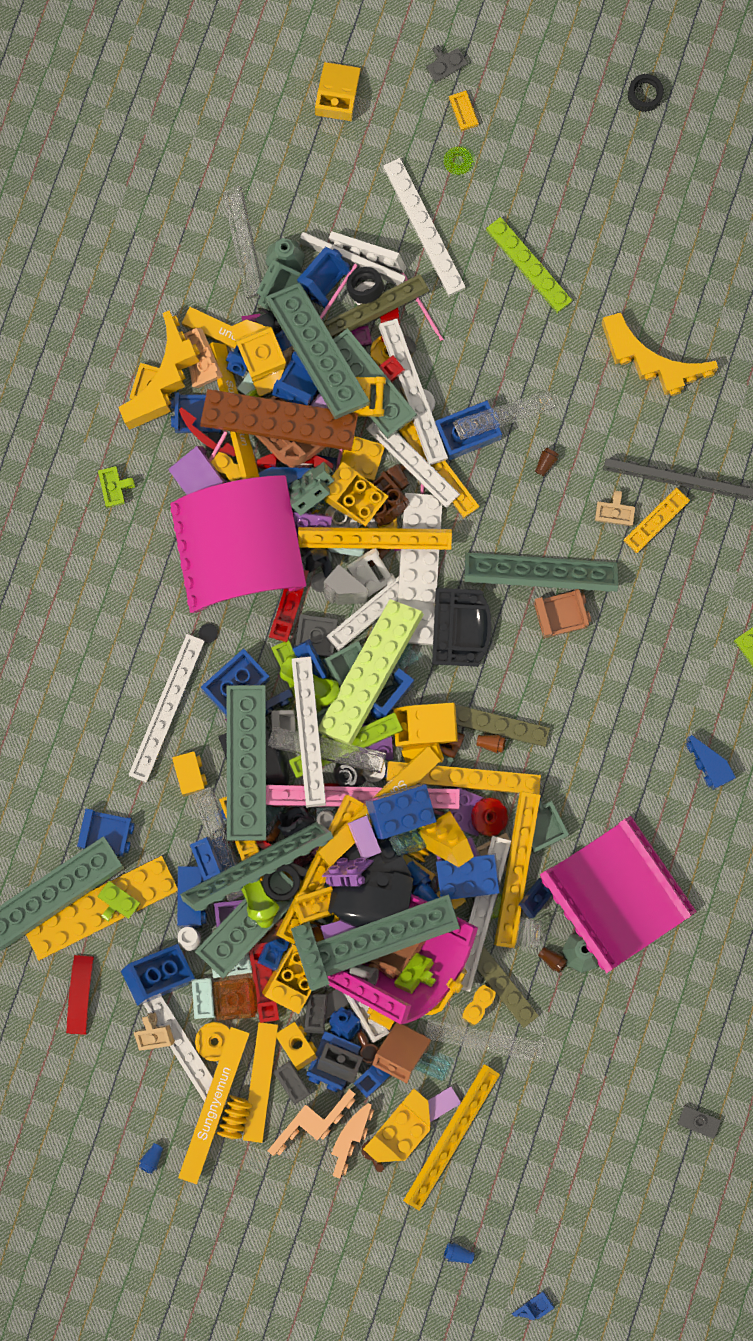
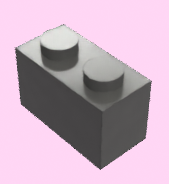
[317,1043,363,1083]

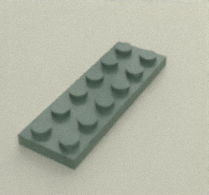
[333,328,417,439]
[195,871,295,979]

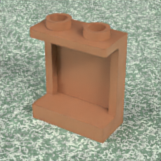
[534,589,591,639]
[367,941,426,979]
[372,1022,431,1083]

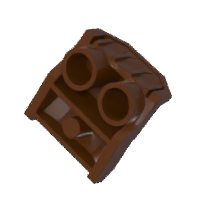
[372,471,410,526]

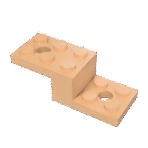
[268,1089,356,1156]

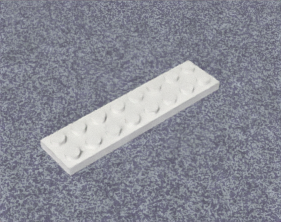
[397,493,442,646]

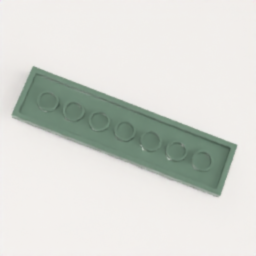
[266,283,370,419]
[464,552,618,592]
[227,685,266,841]
[180,822,333,911]
[0,836,124,951]
[317,894,460,976]

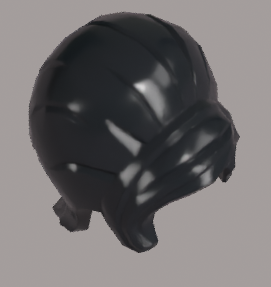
[278,806,316,838]

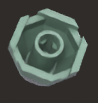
[265,238,305,271]
[562,933,598,973]

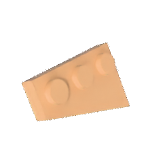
[184,328,223,388]

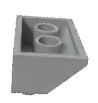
[324,565,368,605]

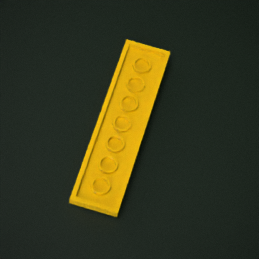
[26,856,178,961]

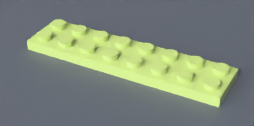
[318,599,424,746]

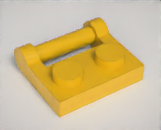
[352,377,386,417]

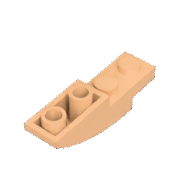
[331,1103,374,1178]

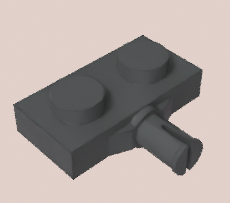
[426,45,468,84]

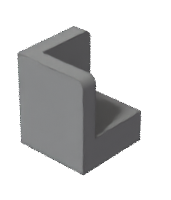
[272,710,295,733]

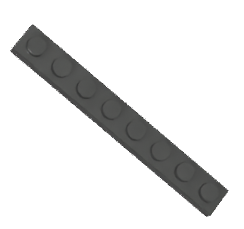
[603,457,753,501]

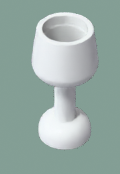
[178,927,201,951]

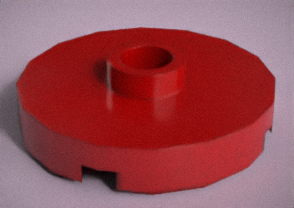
[471,797,508,836]

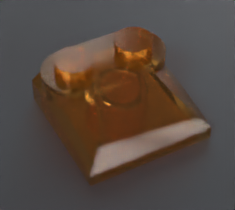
[213,978,257,1021]

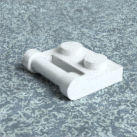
[347,548,396,597]

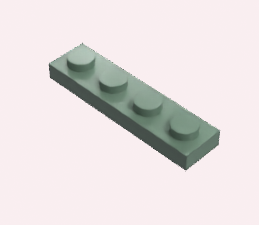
[291,922,330,991]

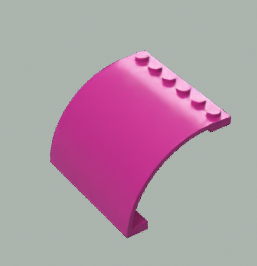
[170,475,306,613]
[540,816,697,973]
[328,894,478,1024]

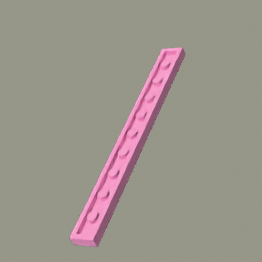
[266,785,459,810]

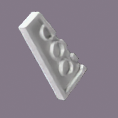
[329,231,406,273]

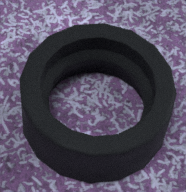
[628,74,664,112]
[346,267,384,304]
[263,864,300,902]

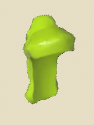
[280,656,340,707]
[241,879,279,928]

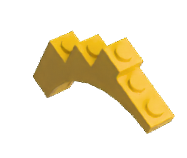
[119,310,200,430]
[601,312,718,396]

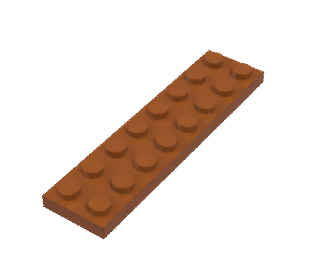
[200,389,358,451]

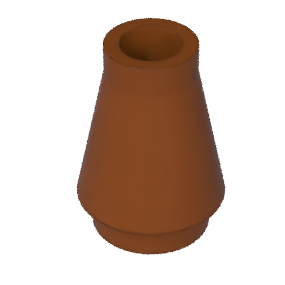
[476,735,506,754]

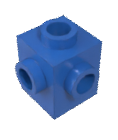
[226,345,248,377]
[329,1007,361,1042]

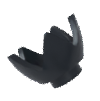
[255,307,282,335]
[301,548,334,578]
[333,757,366,787]

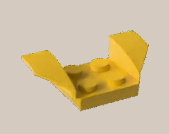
[230,320,286,397]
[363,1088,430,1162]

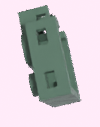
[256,259,302,311]
[289,462,334,516]
[323,641,362,688]
[531,801,569,854]

